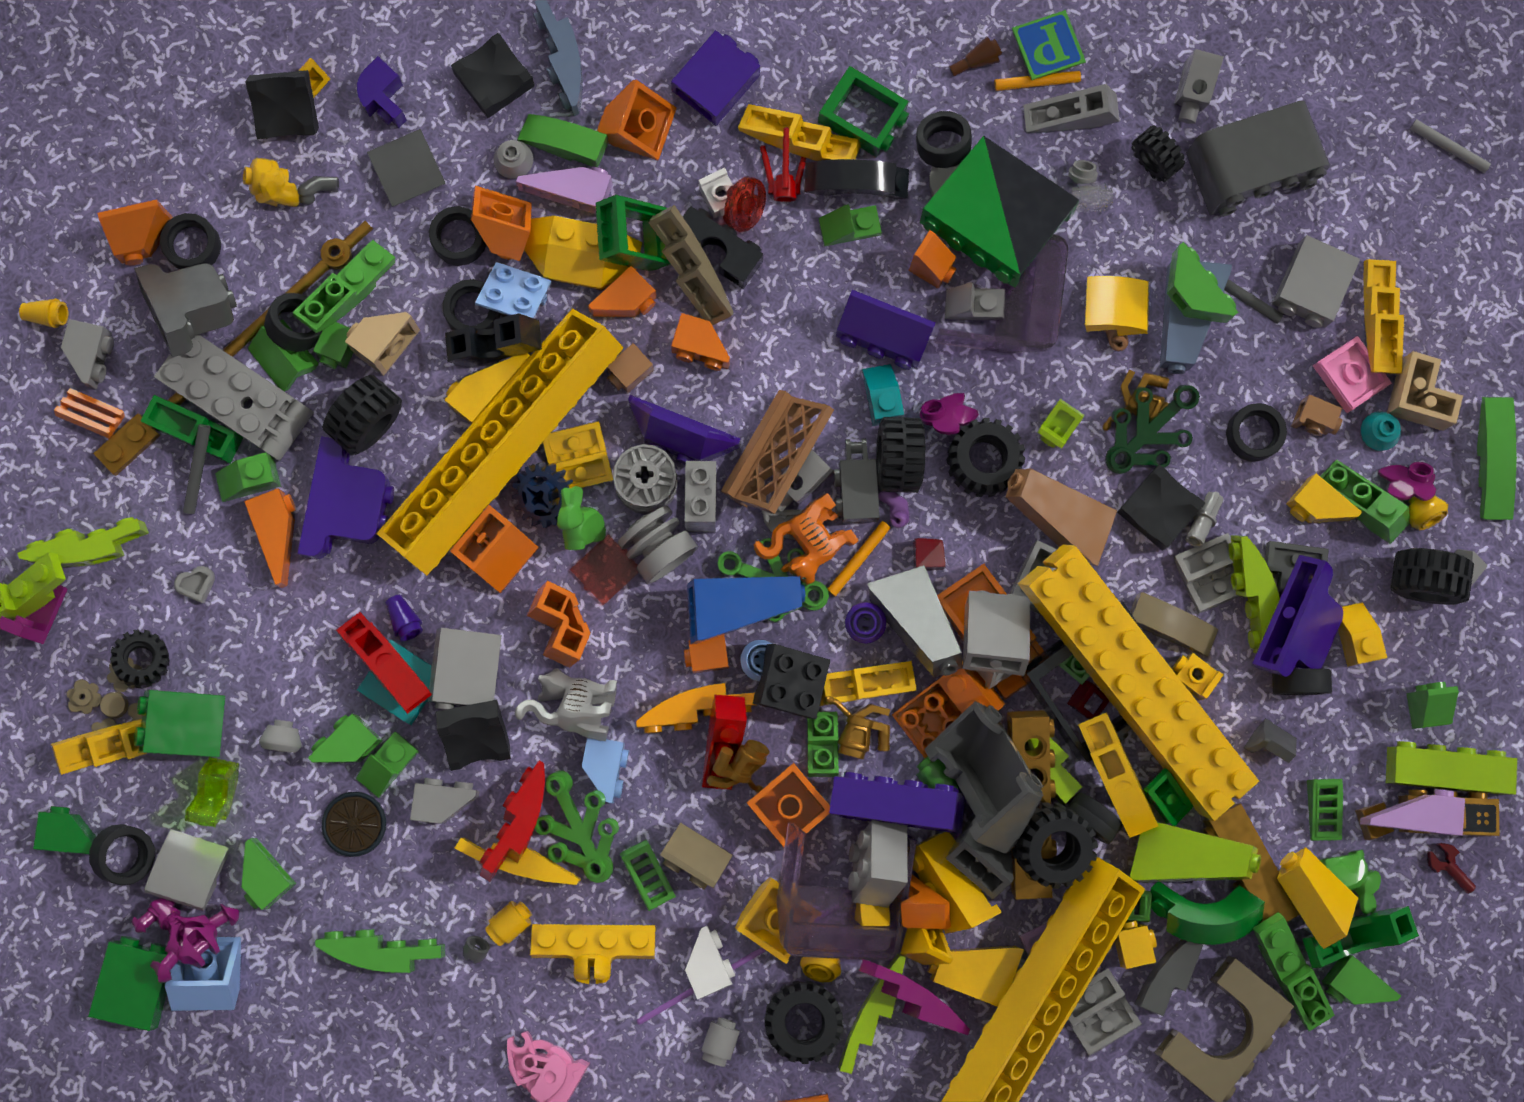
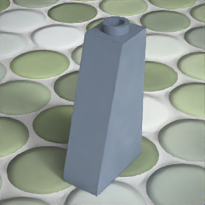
[1160,261,1232,374]

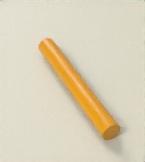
[994,71,1081,91]
[827,521,891,597]

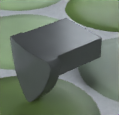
[1244,718,1297,763]

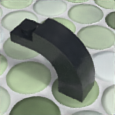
[804,159,909,199]

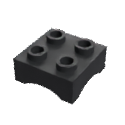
[451,32,535,118]
[245,70,319,140]
[1117,464,1205,551]
[753,644,830,719]
[436,700,511,771]

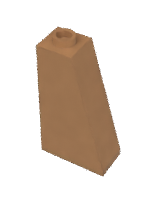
[1006,468,1117,566]

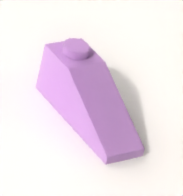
[516,167,613,214]
[1360,789,1465,836]

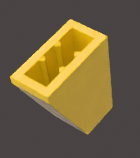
[1277,847,1358,949]
[928,946,1024,1007]

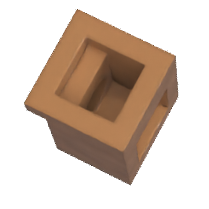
[1291,394,1343,436]

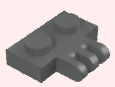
[1265,541,1329,594]

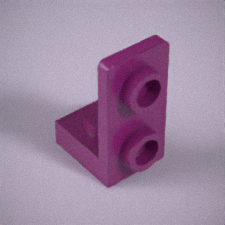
[0,585,67,644]

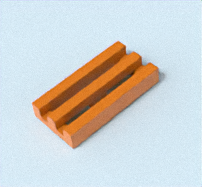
[54,388,125,439]

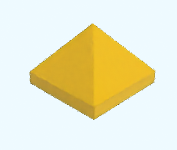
[299,58,330,98]

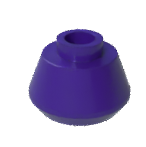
[845,602,886,644]

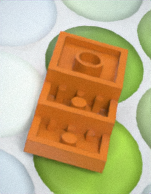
[937,564,1044,700]

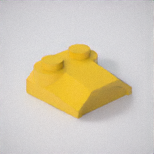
[735,877,821,964]

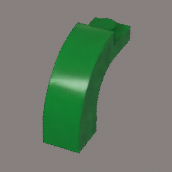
[1150,881,1265,945]
[1302,906,1419,969]

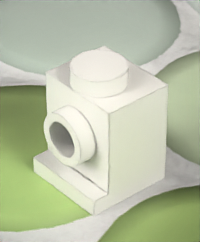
[699,168,741,219]

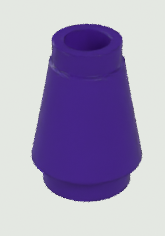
[385,594,423,641]

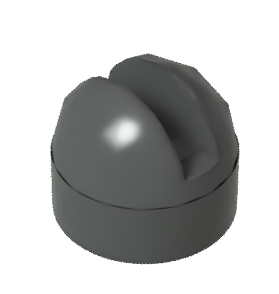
[463,936,490,964]

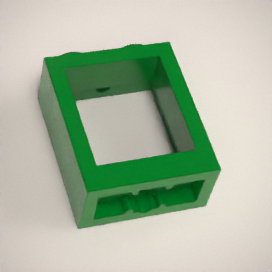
[818,66,909,158]
[596,195,671,271]

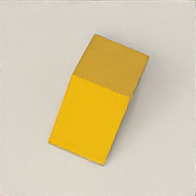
[900,928,954,965]

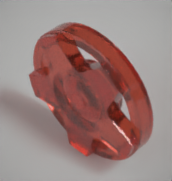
[723,176,766,232]

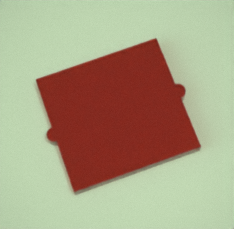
[570,534,639,605]

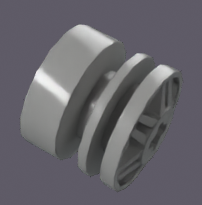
[613,444,678,514]
[617,505,699,584]

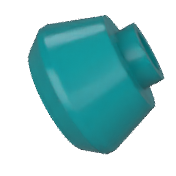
[1360,411,1401,451]

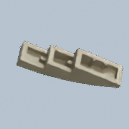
[648,205,734,325]

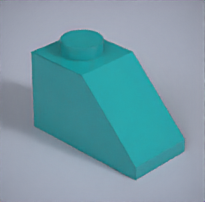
[862,364,905,426]

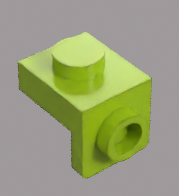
[1037,399,1084,449]

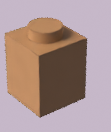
[607,343,654,393]

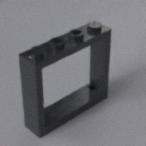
[1021,602,1144,762]

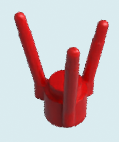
[760,127,807,202]

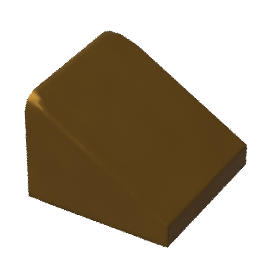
[1355,802,1394,840]

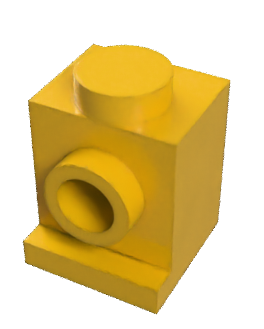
[1172,653,1224,700]

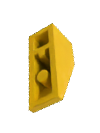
[445,353,530,424]

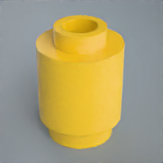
[485,901,532,946]

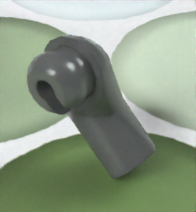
[298,176,339,205]

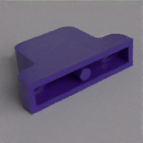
[297,436,394,560]
[1252,555,1343,677]

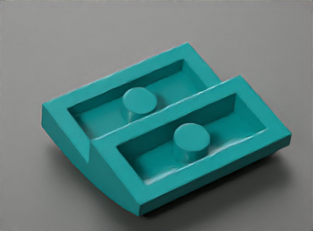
[357,640,432,726]

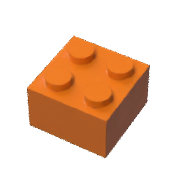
[747,763,830,851]

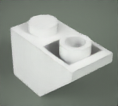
[685,926,735,1000]

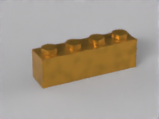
[1203,803,1300,922]

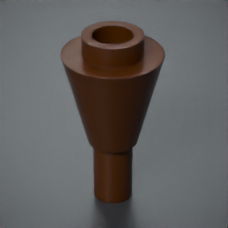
[949,36,1002,77]

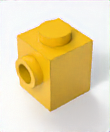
[1114,920,1157,969]

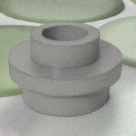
[1068,160,1098,185]

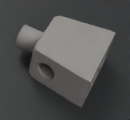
[1174,49,1224,124]
[769,449,833,512]

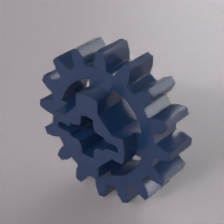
[511,462,573,528]

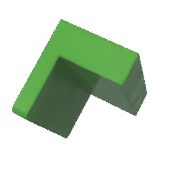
[248,319,319,392]

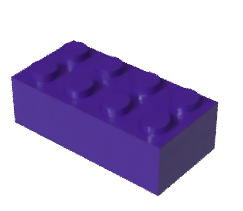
[829,772,966,834]

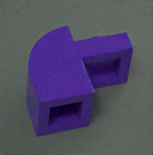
[357,56,407,128]

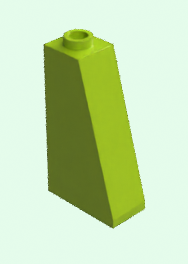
[1130,822,1261,883]

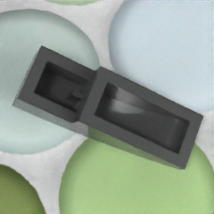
[1134,939,1203,1016]

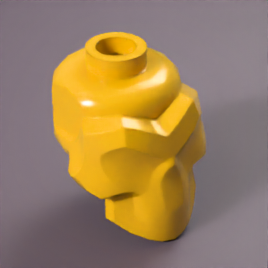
[243,158,299,207]

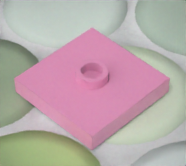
[1313,336,1392,413]

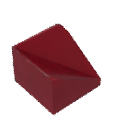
[913,538,946,570]

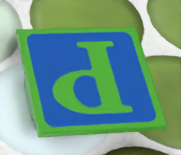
[1012,10,1086,80]

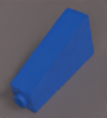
[687,576,805,644]

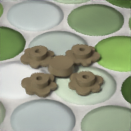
[67,658,142,731]

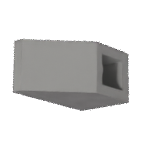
[61,319,114,390]
[410,778,480,824]

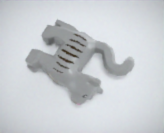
[514,668,617,741]

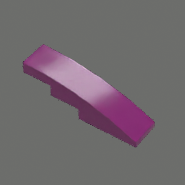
[859,959,970,1035]

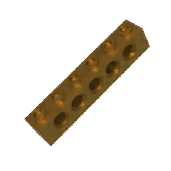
[1007,710,1057,900]

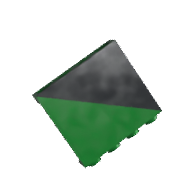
[919,136,1079,288]

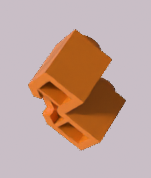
[527,581,591,668]

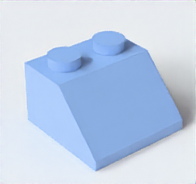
[165,937,241,1011]

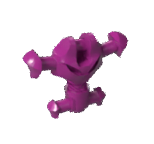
[131,898,240,983]

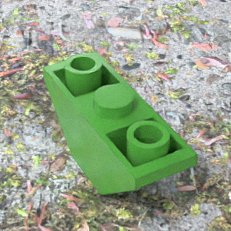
[1167,242,1239,323]

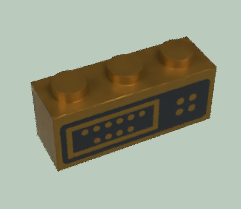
[1398,790,1500,836]

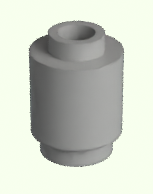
[701,1017,740,1067]

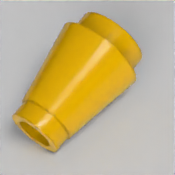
[19,298,69,328]

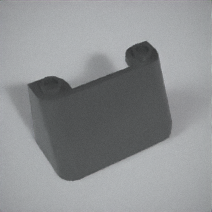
[924,701,1043,853]

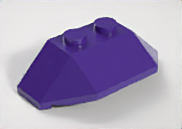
[628,394,741,465]

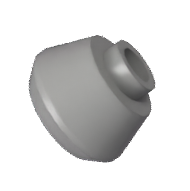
[493,140,533,179]
[259,719,302,753]

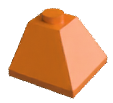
[597,80,677,160]
[471,185,532,261]
[97,199,173,266]

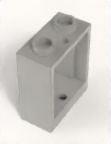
[685,461,716,533]

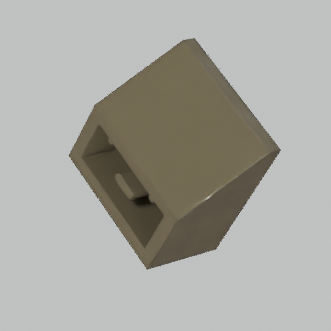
[660,823,733,890]

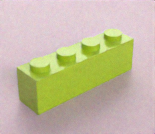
[1385,741,1517,795]

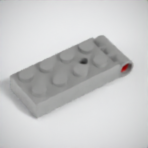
[154,335,314,461]

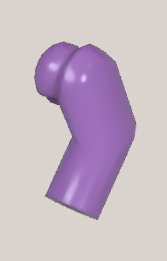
[878,492,910,528]

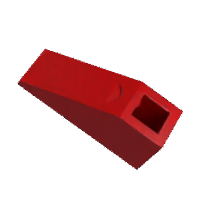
[702,694,747,790]

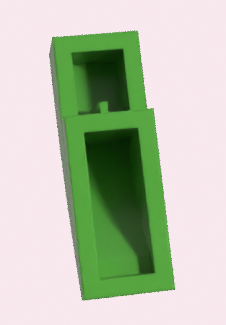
[517,114,608,167]

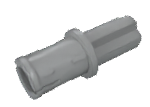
[1185,491,1223,547]

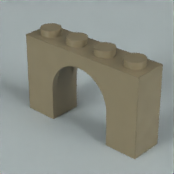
[1154,956,1294,1102]

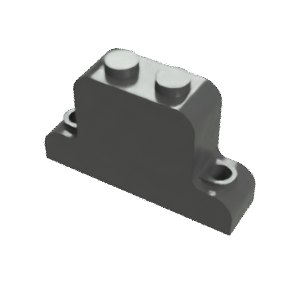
[134,264,237,357]

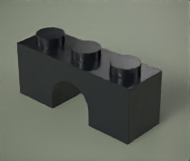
[683,206,764,290]
[445,313,542,368]

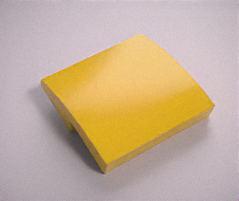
[1085,276,1149,336]
[543,421,613,489]

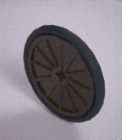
[322,792,386,857]

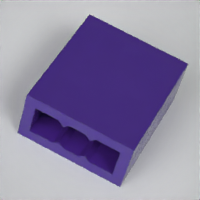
[671,30,760,126]

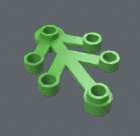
[718,538,829,623]
[535,770,619,883]

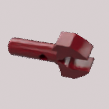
[1427,843,1476,894]

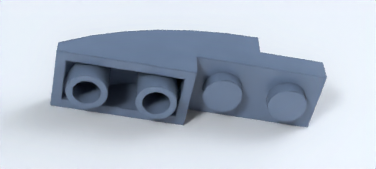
[533,0,583,116]

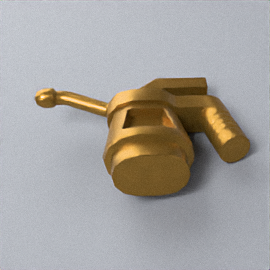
[1103,369,1169,431]
[825,696,890,759]
[707,740,770,793]

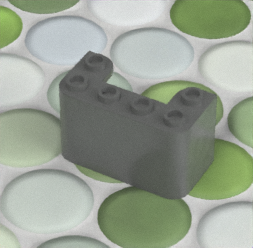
[1186,101,1331,217]

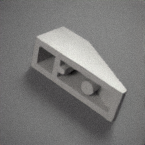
[1023,84,1120,133]

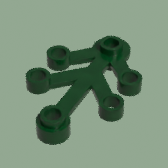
[1105,385,1200,474]

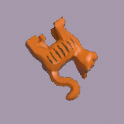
[754,493,859,585]

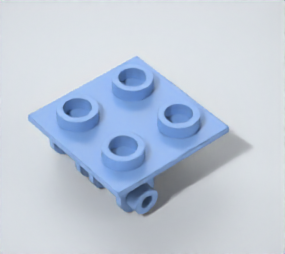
[475,262,552,318]

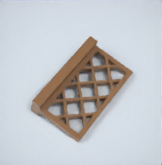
[721,390,834,514]

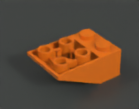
[892,660,1005,758]

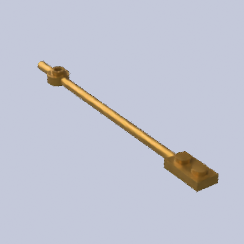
[93,221,373,476]

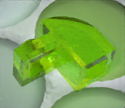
[185,757,239,827]

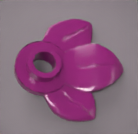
[920,393,979,435]
[1378,462,1436,501]

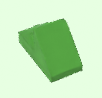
[819,204,882,246]
[356,731,419,798]

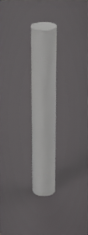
[1410,119,1491,173]

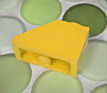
[1286,473,1362,523]
[1338,602,1387,667]

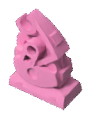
[507,1031,590,1102]

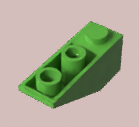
[1320,459,1410,544]

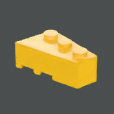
[907,832,1002,934]

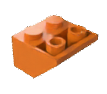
[450,505,539,594]

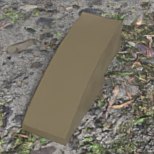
[1130,592,1218,657]

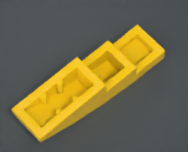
[738,104,861,161]
[1363,259,1404,374]
[820,661,917,706]
[51,719,147,775]
[454,837,581,885]

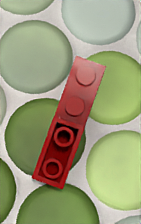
[336,612,432,714]
[479,760,545,882]

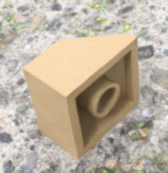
[345,312,420,376]

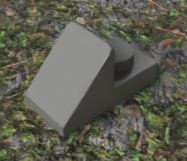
[945,282,1005,320]

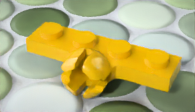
[530,924,656,984]

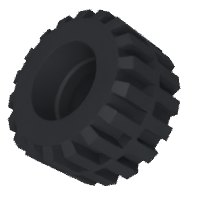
[322,375,402,455]
[876,417,926,493]
[946,418,1025,497]
[1390,548,1474,605]
[1011,802,1098,889]
[764,981,844,1064]

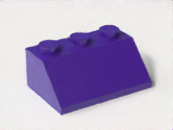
[836,290,936,370]

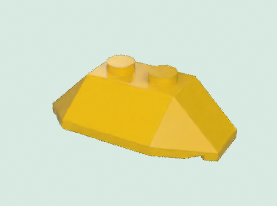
[524,216,642,290]

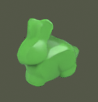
[557,486,606,550]
[1320,849,1381,915]

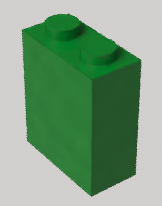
[134,690,225,757]
[88,936,168,1031]

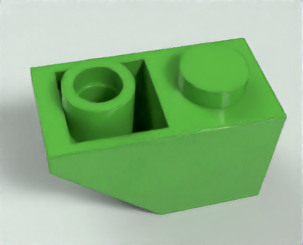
[1406,682,1459,729]
[308,714,383,763]

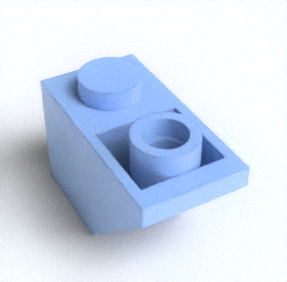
[582,738,629,803]

